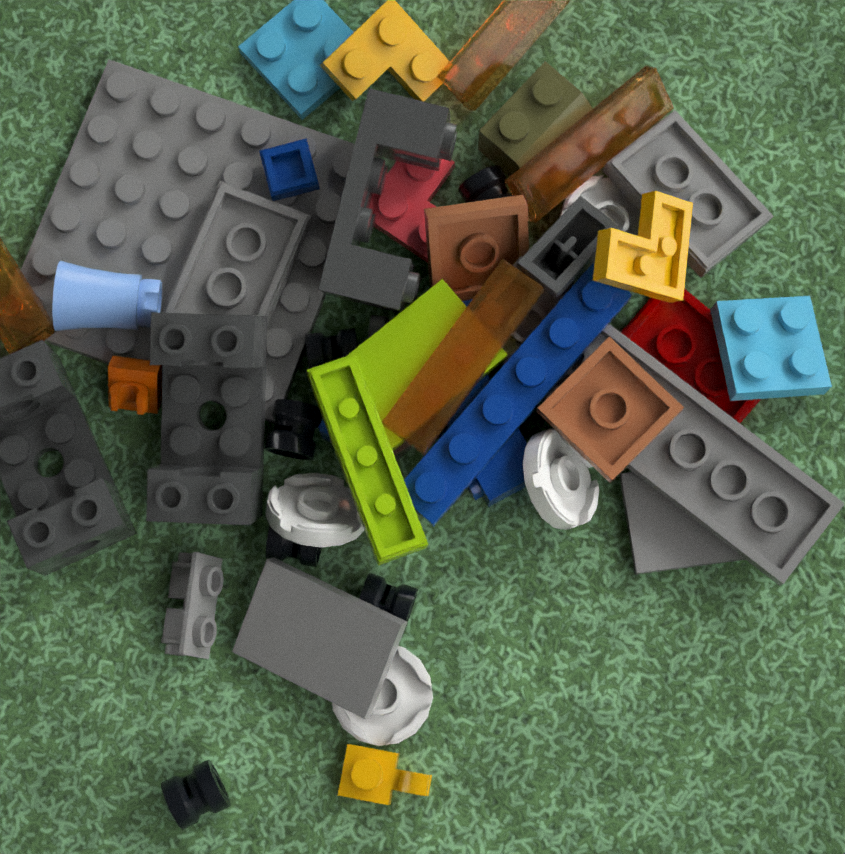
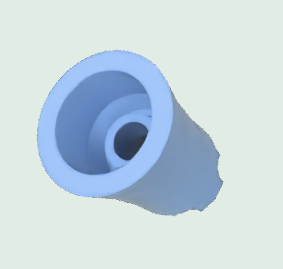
[52,260,162,331]

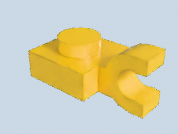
[337,744,432,805]

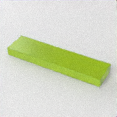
[307,353,429,565]

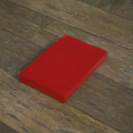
[621,288,761,423]

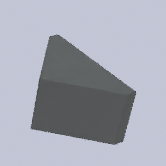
[516,196,620,298]

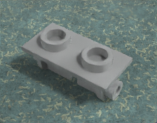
[161,552,224,659]

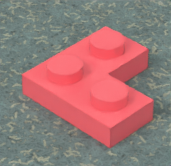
[369,159,455,263]

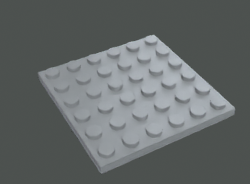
[0,59,355,424]

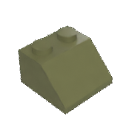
[478,61,615,212]

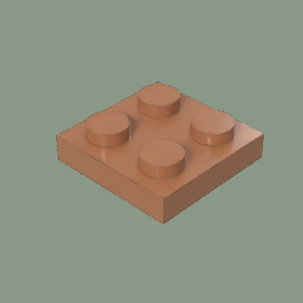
[424,195,529,301]
[536,336,684,483]

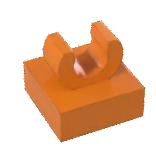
[108,356,162,415]

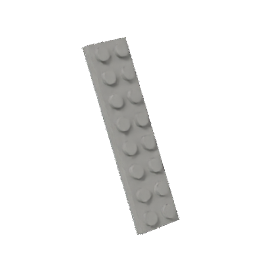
[473,256,845,586]

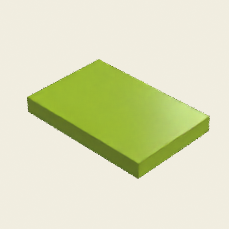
[347,279,508,451]

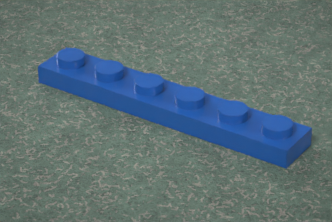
[404,263,632,527]

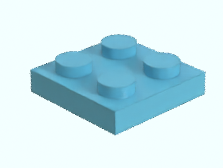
[238,0,353,120]
[710,296,832,401]

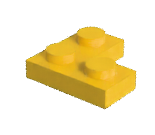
[320,0,457,102]
[593,191,693,303]

